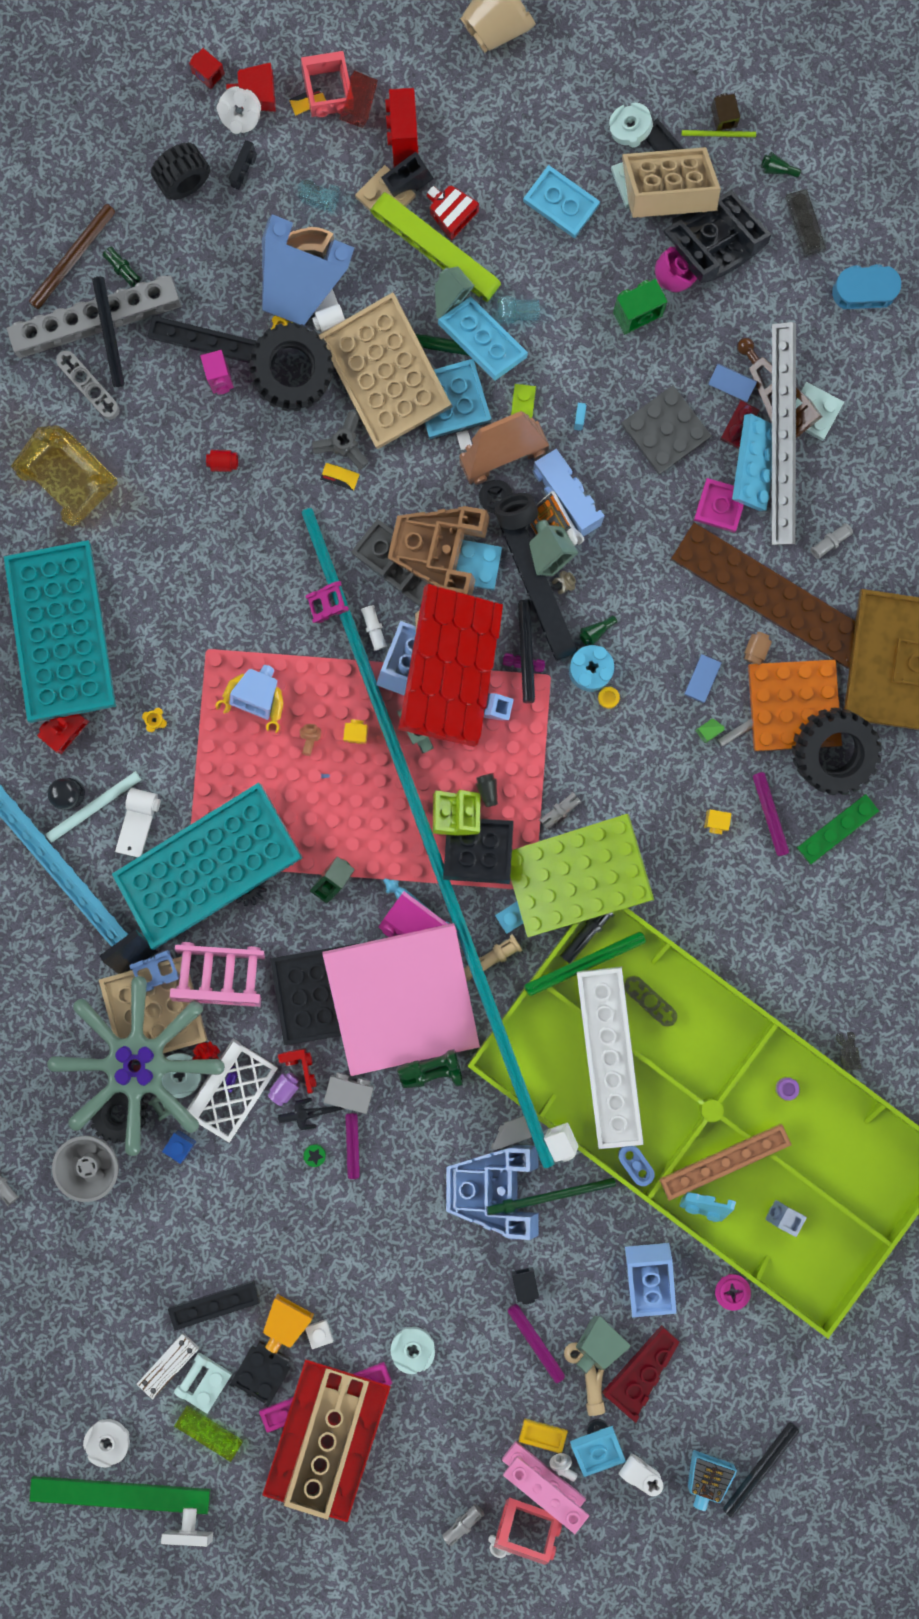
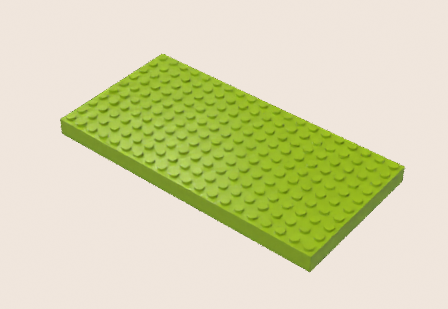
[467,908,919,1339]

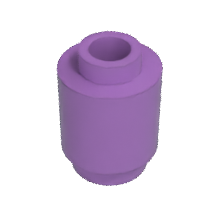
[268,1072,300,1106]

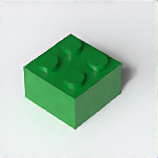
[613,279,668,335]

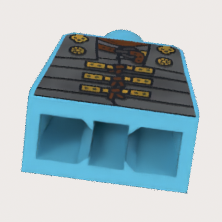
[688,1450,737,1511]

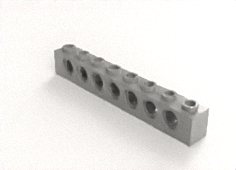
[6,275,182,359]

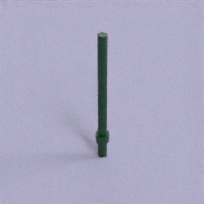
[486,1178,616,1215]

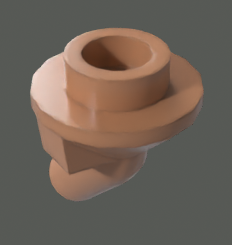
[300,724,321,756]

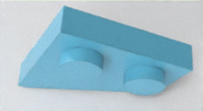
[679,1192,736,1222]

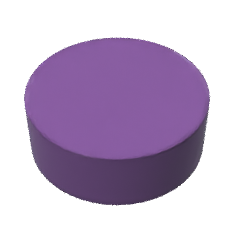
[776,1077,799,1100]

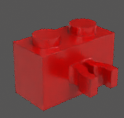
[37,714,90,754]

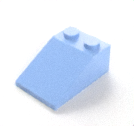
[376,621,416,696]
[625,1243,677,1318]

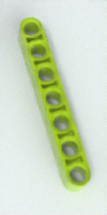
[370,192,501,302]

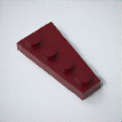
[602,1325,679,1423]

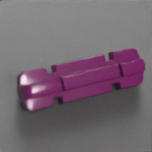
[502,653,545,672]

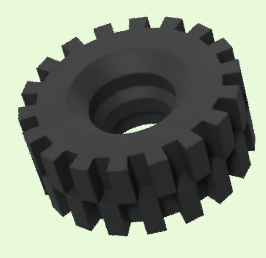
[90,1092,148,1143]

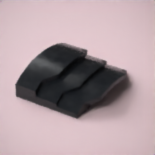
[663,190,771,283]

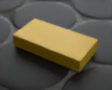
[519,1418,568,1453]

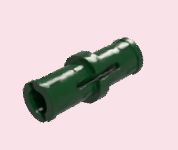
[102,247,141,288]

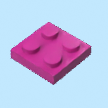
[693,478,744,533]

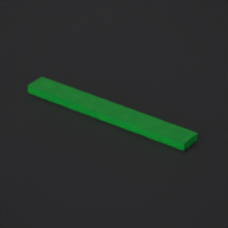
[29,1476,211,1514]

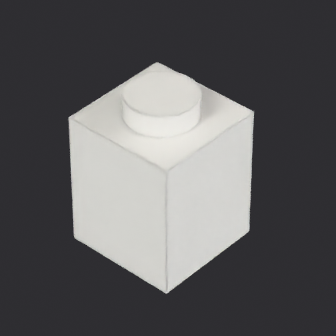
[544,1122,579,1162]

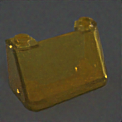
[11,425,118,526]

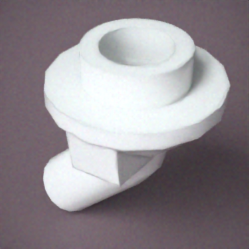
[549,1453,577,1482]

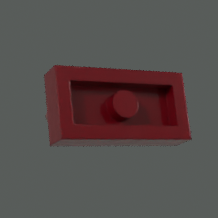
[720,400,760,449]

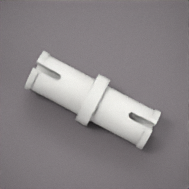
[361,605,387,651]

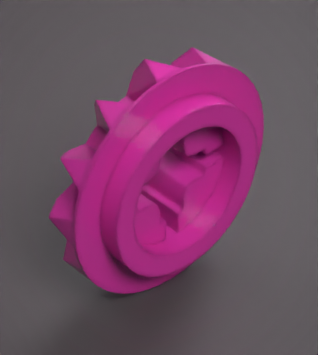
[715,1274,751,1311]

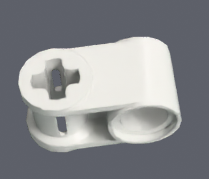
[619,1454,663,1496]

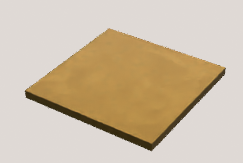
[844,589,919,730]

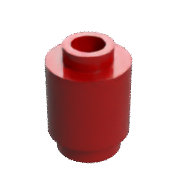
[206,450,238,472]

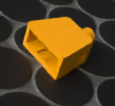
[263,1294,314,1354]

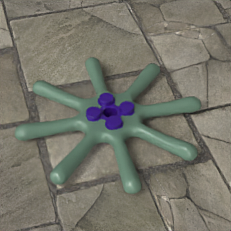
[47,976,225,1156]

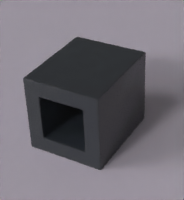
[511,1267,539,1304]

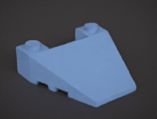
[262,214,354,325]
[446,1145,538,1240]

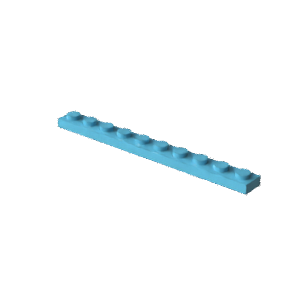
[0,785,128,947]

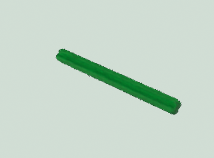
[524,932,646,996]

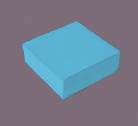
[574,403,586,430]

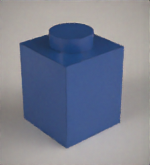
[162,1130,197,1164]

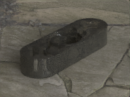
[624,976,677,1027]

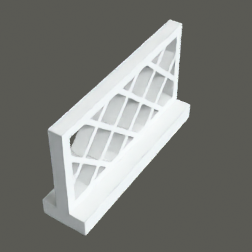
[187,1038,278,1143]

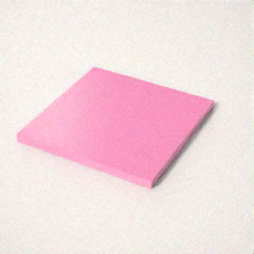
[323,923,480,1076]

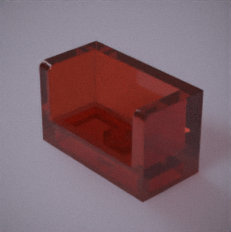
[339,71,378,128]

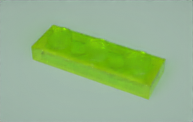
[174,1405,243,1462]

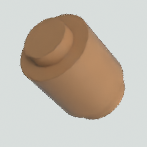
[744,632,772,665]

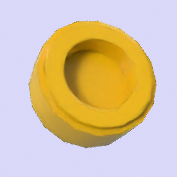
[598,687,620,709]

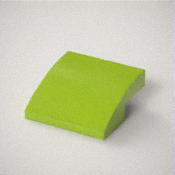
[433,790,480,835]

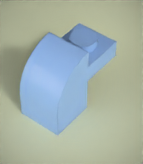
[484,693,514,720]

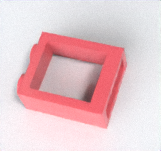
[301,51,353,117]
[494,1498,562,1565]

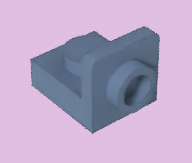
[766,1200,807,1237]

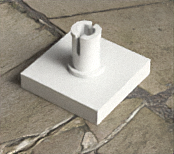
[161,1508,213,1547]

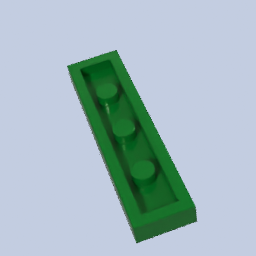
[796,794,879,864]

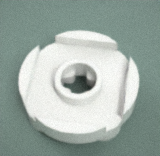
[217,86,261,134]
[83,1419,130,1468]

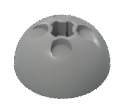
[52,1135,119,1202]

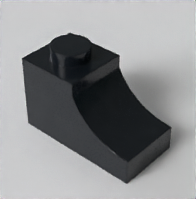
[381,152,434,197]

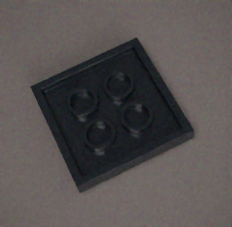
[443,819,514,884]

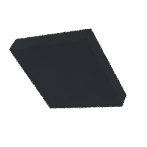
[100,930,158,974]

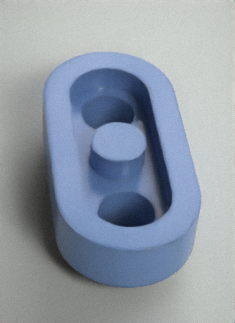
[618,1146,654,1186]

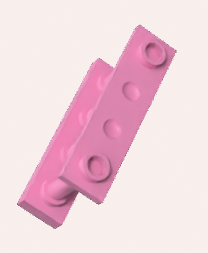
[170,942,265,1007]
[502,1441,589,1534]

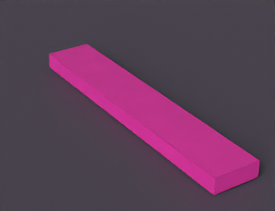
[259,1362,392,1433]

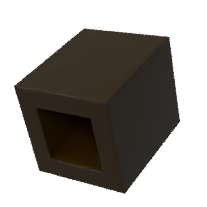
[711,93,740,131]

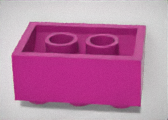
[378,891,457,937]

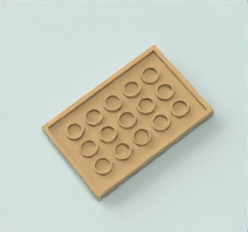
[319,292,453,449]

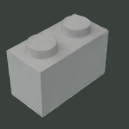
[323,1072,374,1114]

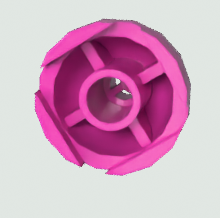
[655,247,697,293]

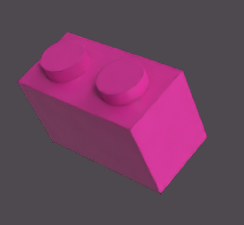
[200,350,234,394]

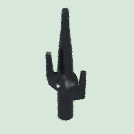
[278,1098,344,1130]

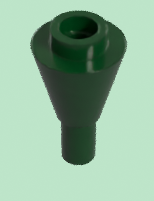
[761,152,801,178]
[579,615,617,645]

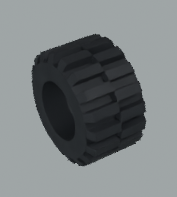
[151,142,211,200]

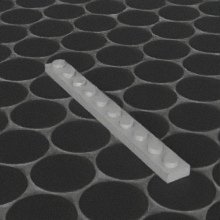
[772,322,796,545]

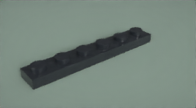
[147,316,277,369]

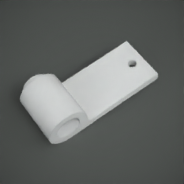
[312,289,345,333]
[115,788,161,858]

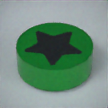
[303,1144,326,1167]

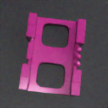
[305,581,349,624]

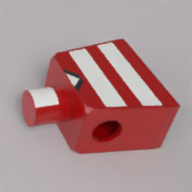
[426,185,479,241]

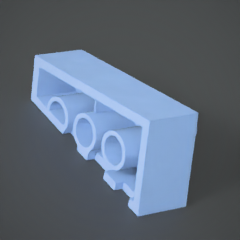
[533,449,604,537]

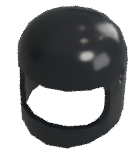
[47,778,85,810]

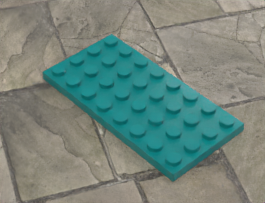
[3,540,116,723]
[112,782,303,950]

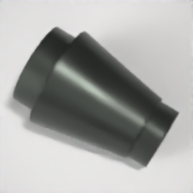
[475,774,498,807]

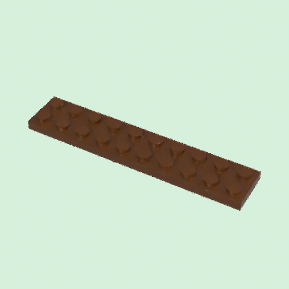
[670,522,856,669]

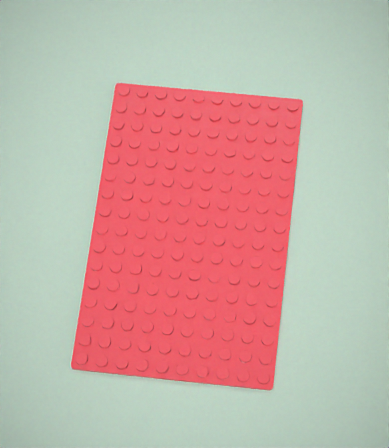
[191,649,551,889]

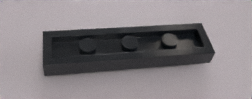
[168,1280,261,1331]

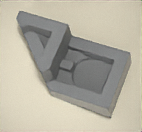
[491,1115,532,1150]

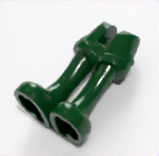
[397,1049,463,1088]

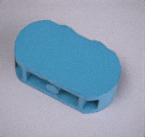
[832,264,901,309]

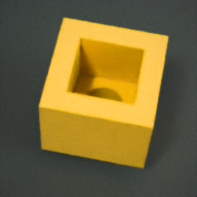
[343,720,368,744]
[704,809,732,835]

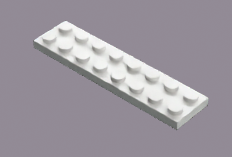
[577,967,643,1149]

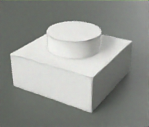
[305,1319,334,1349]

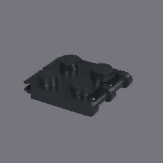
[229,1341,290,1408]

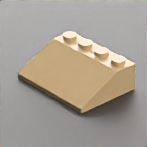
[622,147,721,218]

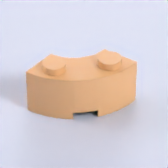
[286,227,334,257]

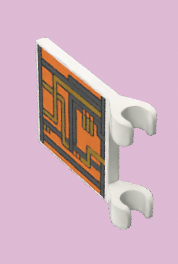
[530,491,584,546]

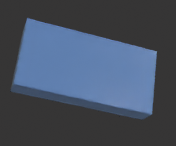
[708,364,757,402]
[684,654,721,703]

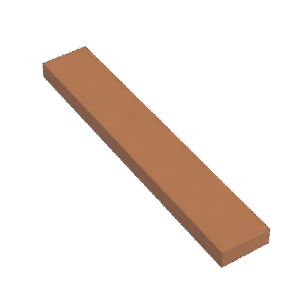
[659,1124,792,1201]

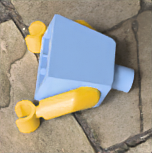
[215,665,284,733]

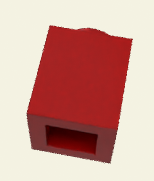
[189,48,225,89]

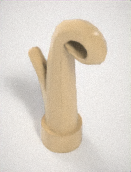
[564,1343,606,1416]

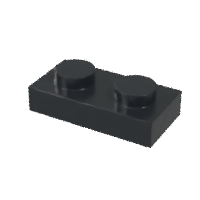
[229,140,257,190]

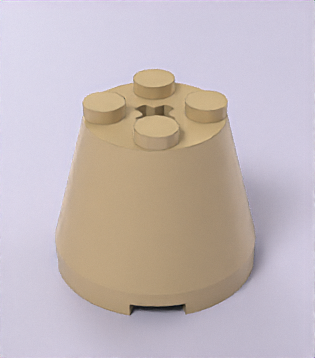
[460,0,536,53]

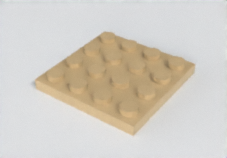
[99,956,208,1062]

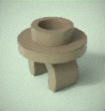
[552,571,576,594]

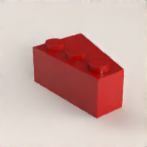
[385,88,418,167]

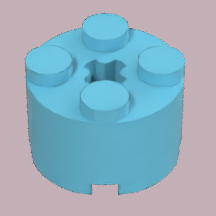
[569,645,614,692]

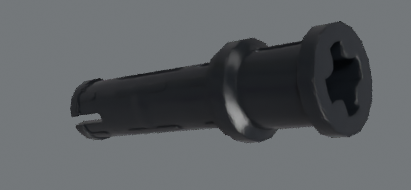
[560,913,615,964]

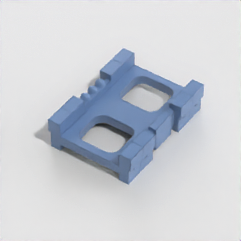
[129,950,180,992]

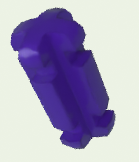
[221,1065,238,1093]

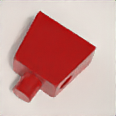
[226,63,276,112]

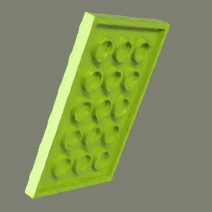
[510,814,654,937]

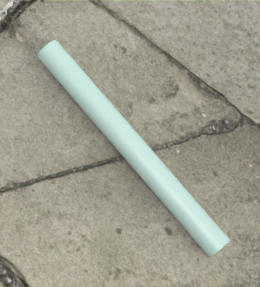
[46,771,142,842]

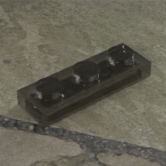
[785,189,826,257]

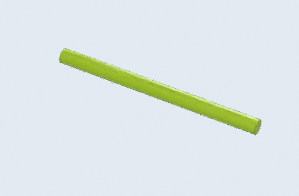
[681,130,756,137]

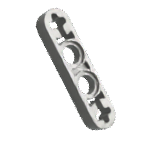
[56,351,120,420]

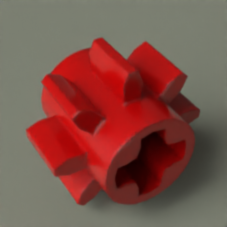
[192,1041,221,1060]

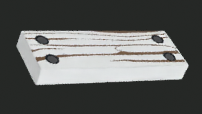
[137,1332,199,1400]

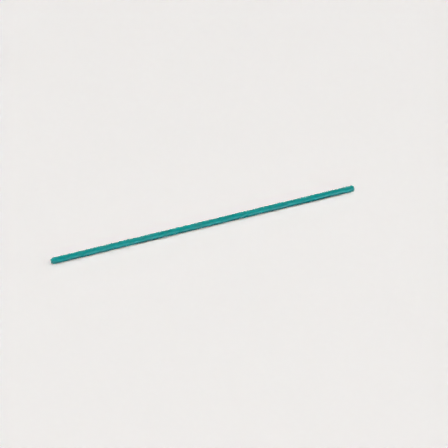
[302,508,554,1168]

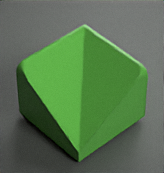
[695,719,725,743]

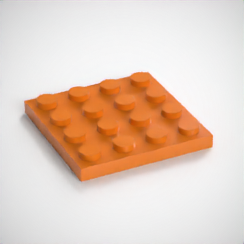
[748,660,842,751]

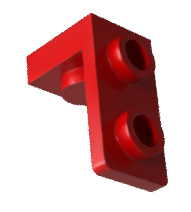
[278,1048,317,1094]

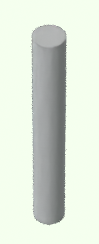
[717,718,753,747]

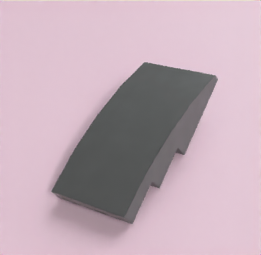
[351,519,428,607]

